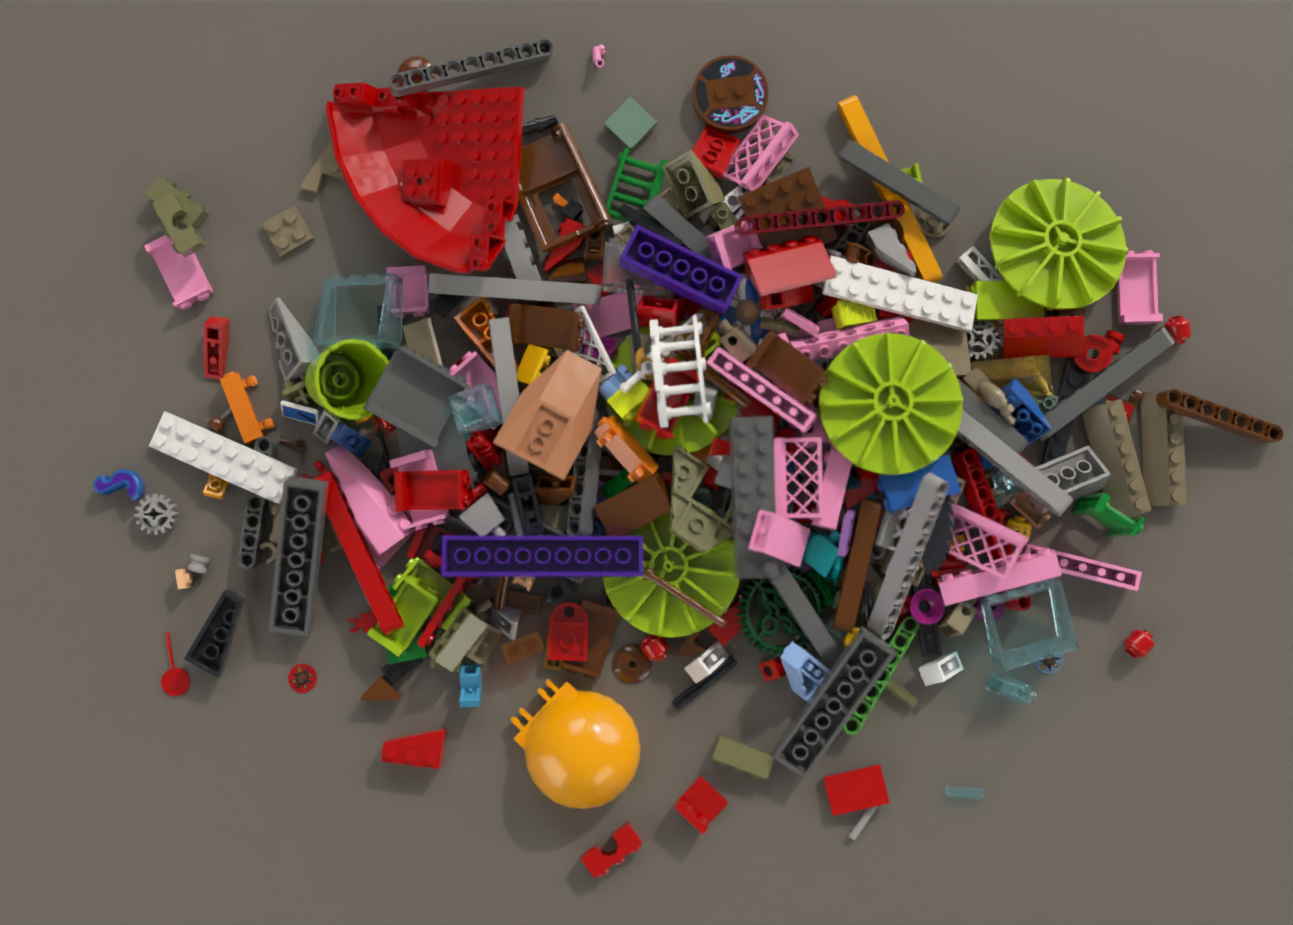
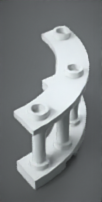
[650,315,711,428]

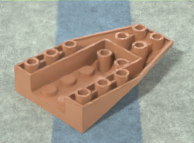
[493,350,602,481]

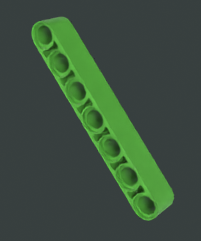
[842,615,919,735]

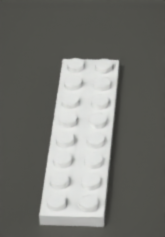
[822,256,978,332]
[149,411,298,505]

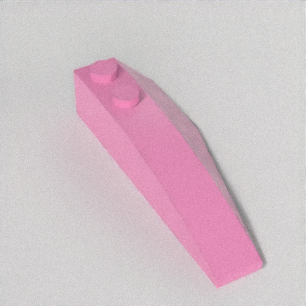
[325,445,416,556]

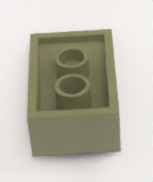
[662,150,725,219]

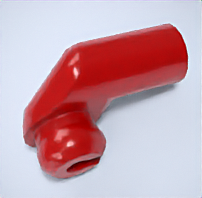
[469,483,489,508]

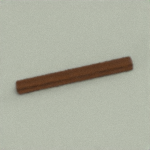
[673,341,752,409]

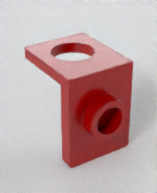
[758,655,786,682]

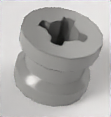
[187,554,210,574]

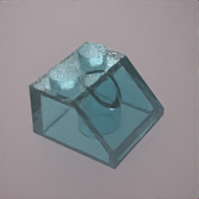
[448,384,503,434]

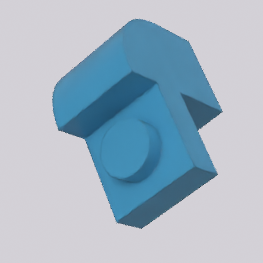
[459,664,482,708]

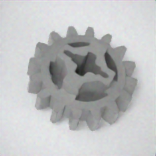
[966,321,1000,362]
[134,493,179,535]

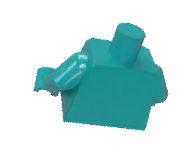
[802,529,844,585]

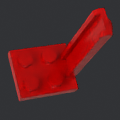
[418,549,467,648]

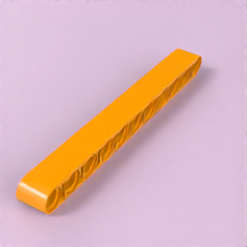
[837,95,943,283]

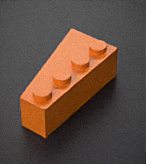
[453,297,519,370]

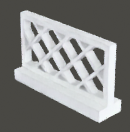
[554,306,616,385]

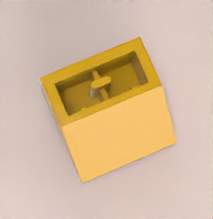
[516,344,552,387]

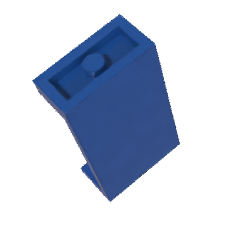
[876,455,961,515]

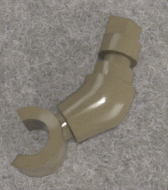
[963,367,1016,425]
[258,500,281,563]

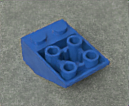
[985,378,1052,448]

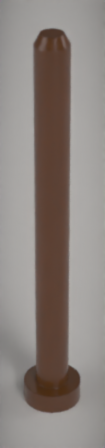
[642,567,727,627]

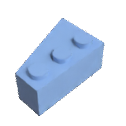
[780,642,830,701]

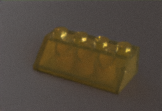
[970,355,1052,401]

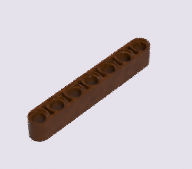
[1156,389,1283,444]
[832,497,882,633]

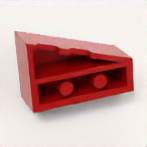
[381,727,447,769]

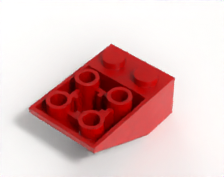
[637,289,689,328]

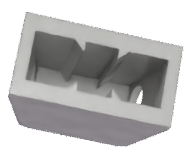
[459,493,506,536]

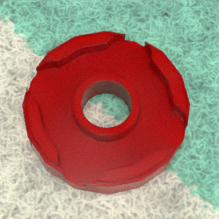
[1074,334,1113,373]

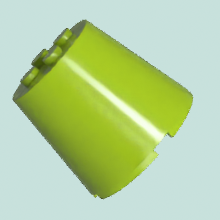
[305,339,389,419]

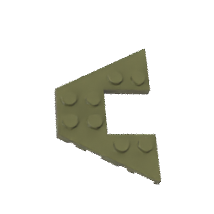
[670,445,733,553]

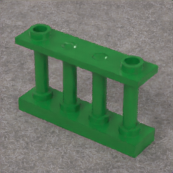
[606,148,669,226]
[1071,493,1145,537]

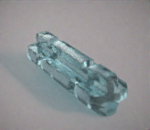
[945,786,985,799]

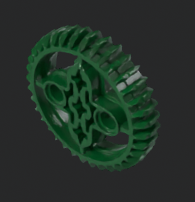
[736,566,825,657]

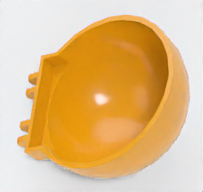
[510,679,641,809]

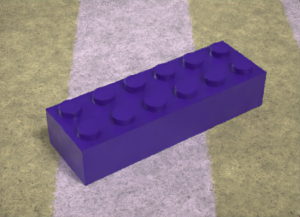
[619,225,743,316]

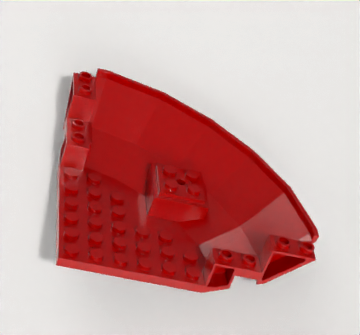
[326,82,525,273]

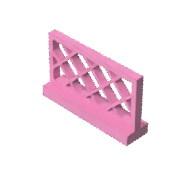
[722,115,799,192]
[773,437,823,518]
[948,504,1029,581]

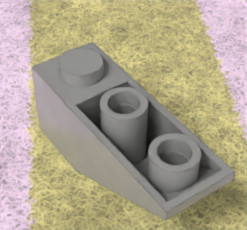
[865,223,916,277]

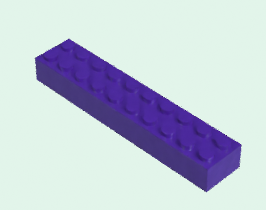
[442,536,643,577]

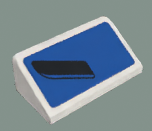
[280,400,322,425]

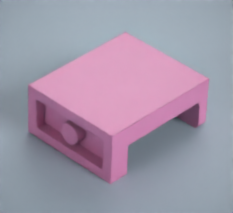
[706,221,763,270]
[387,265,430,319]

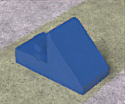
[330,422,371,457]

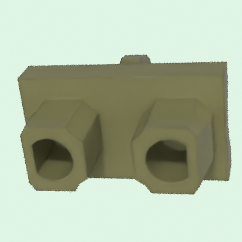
[282,372,310,405]

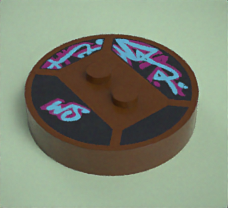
[692,55,769,134]

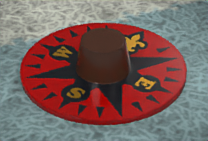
[288,664,317,693]

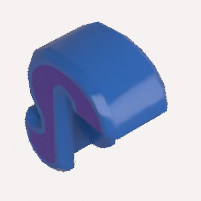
[93,469,145,502]

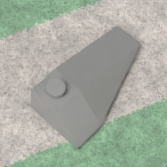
[268,298,320,381]

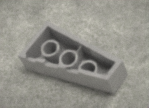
[503,214,542,301]

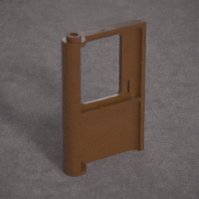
[518,123,612,252]

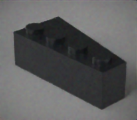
[184,589,245,678]

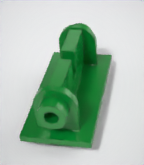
[602,468,637,499]
[806,569,837,607]

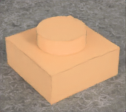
[175,569,193,589]

